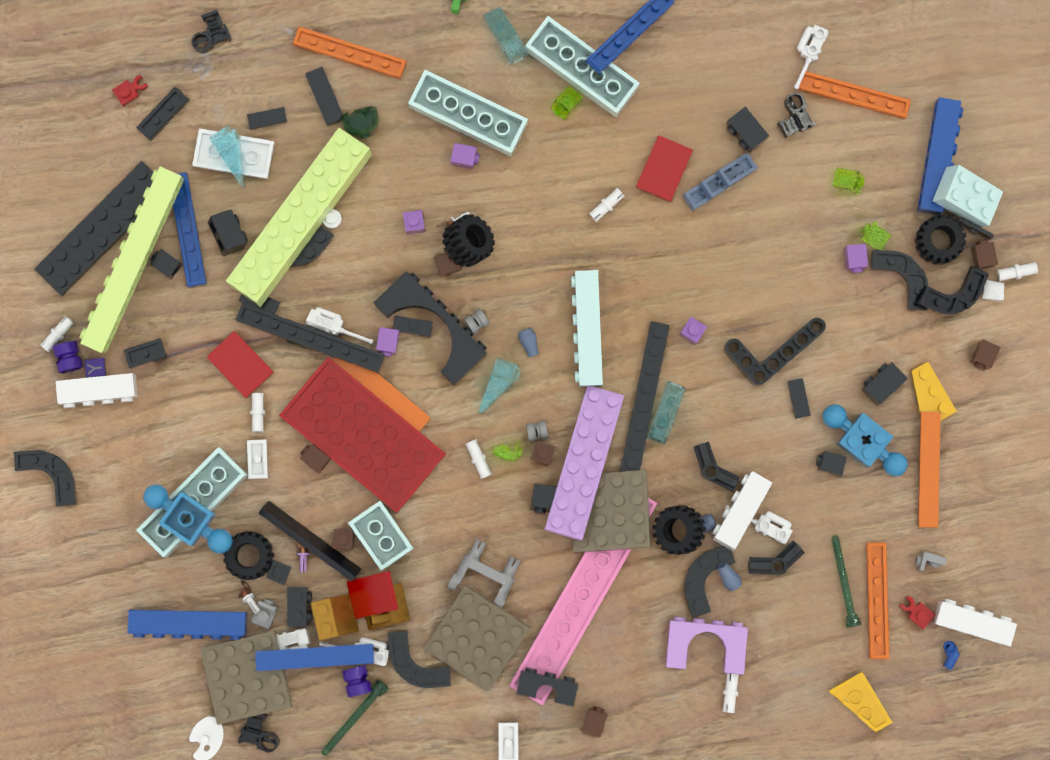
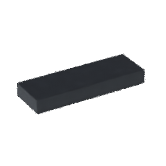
[305,66,344,126]
[136,87,190,141]

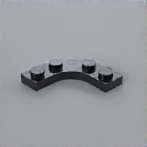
[290,226,334,268]
[871,250,928,311]
[917,266,989,314]
[14,450,77,506]
[684,546,736,618]
[388,631,451,688]

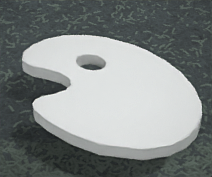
[189,716,224,760]

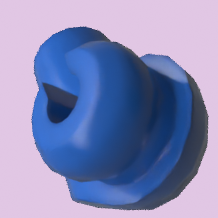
[943,641,959,671]

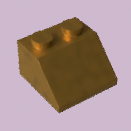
[366,583,410,630]
[311,594,359,641]

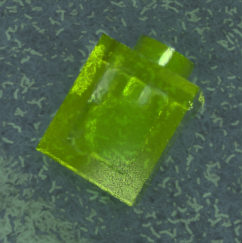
[551,86,583,120]
[832,167,864,194]
[861,221,891,250]
[492,441,523,462]

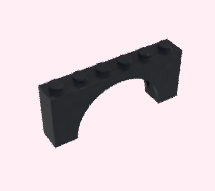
[374,271,487,386]

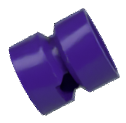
[52,341,83,374]
[342,665,372,698]

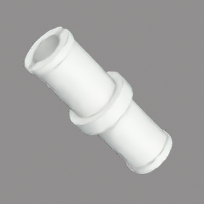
[589,188,625,222]
[997,262,1038,281]
[40,315,75,352]
[250,393,265,433]
[465,439,492,479]
[722,673,739,713]

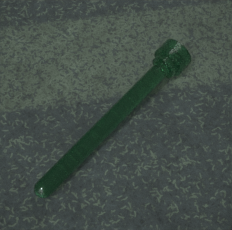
[831,535,862,628]
[321,679,389,756]

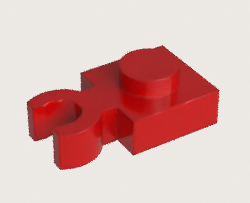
[112,75,148,107]
[899,596,936,629]

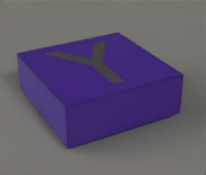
[84,358,106,378]

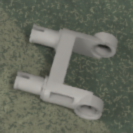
[447,539,521,608]

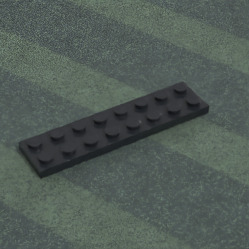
[34,161,153,296]

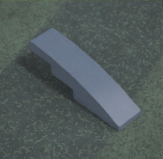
[682,153,758,211]

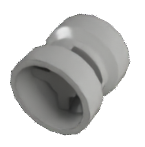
[464,308,490,334]
[526,420,548,442]

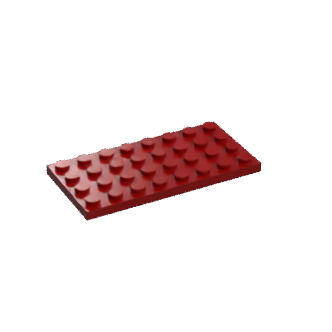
[279,357,446,513]

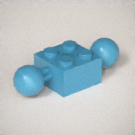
[822,404,908,477]
[143,484,232,554]

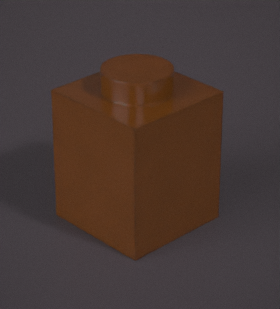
[971,240,998,269]
[434,252,463,278]
[970,339,1001,371]
[531,441,555,466]
[300,444,332,474]
[332,529,355,550]
[581,706,608,738]

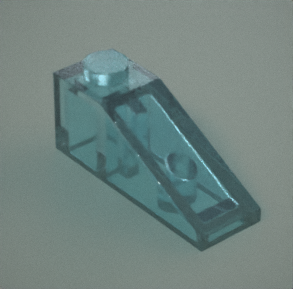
[483,7,527,65]
[209,126,246,188]
[478,358,521,415]
[647,381,685,444]

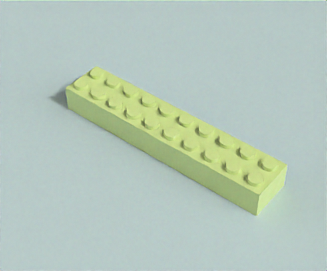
[226,128,372,307]
[80,167,184,353]

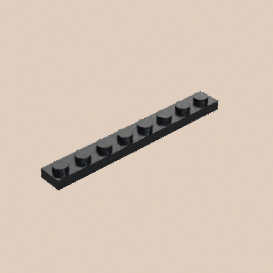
[236,303,385,374]
[620,321,670,472]

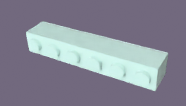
[571,270,603,387]

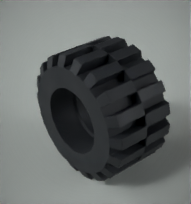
[442,214,495,267]
[915,214,967,265]
[653,506,706,555]
[223,531,274,580]

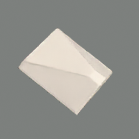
[982,280,1004,302]

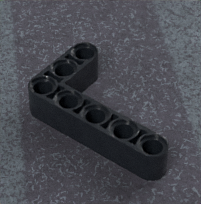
[724,318,826,386]

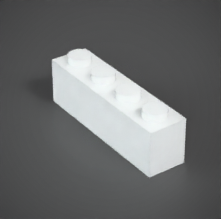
[56,373,138,408]
[712,471,772,551]
[933,599,1017,646]

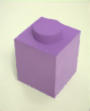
[451,143,480,169]
[403,210,425,235]
[844,244,868,273]
[679,317,707,345]
[376,327,400,357]

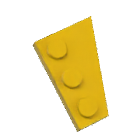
[910,362,957,421]
[829,671,892,732]

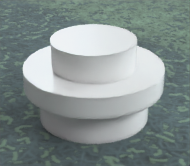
[323,209,341,228]

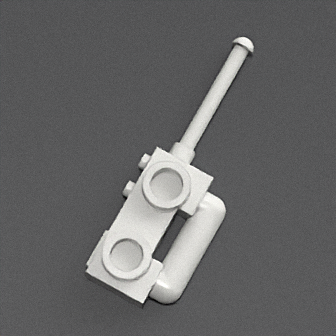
[794,25,828,89]
[305,307,373,344]
[725,505,793,544]
[277,628,311,650]
[319,637,389,666]

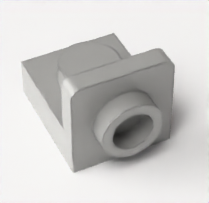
[915,552,947,571]
[251,598,279,629]

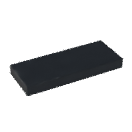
[247,107,287,130]
[957,217,994,240]
[239,294,280,314]
[393,316,433,337]
[787,378,811,419]

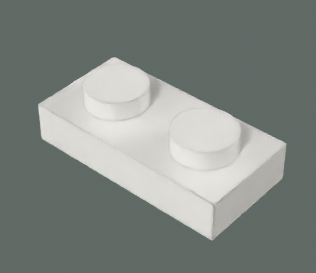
[247,440,268,479]
[499,722,518,760]

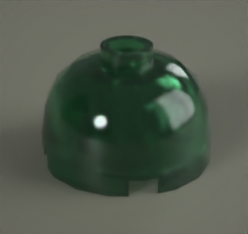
[340,106,379,139]

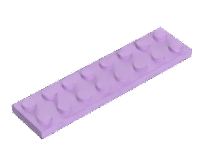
[545,386,624,541]

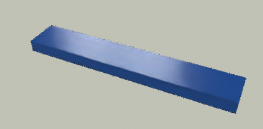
[586,0,675,75]
[173,172,207,288]
[255,644,374,671]

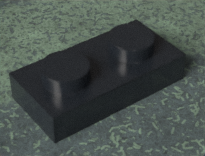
[124,338,167,369]

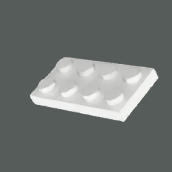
[192,129,275,180]

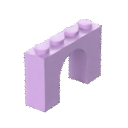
[665,617,748,674]

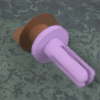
[295,543,310,573]

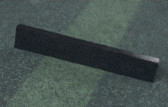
[259,501,362,581]

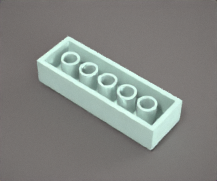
[525,16,640,117]
[408,70,528,157]
[136,447,248,558]

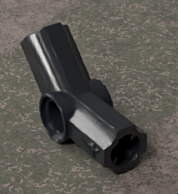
[693,442,740,492]
[748,540,805,575]

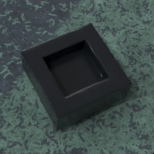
[266,560,292,585]

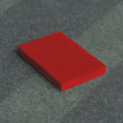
[636,135,693,203]
[207,331,274,399]
[347,571,398,619]

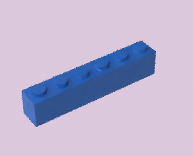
[917,97,963,215]
[128,610,248,640]

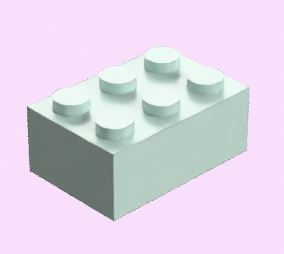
[933,165,1003,227]
[348,501,414,571]

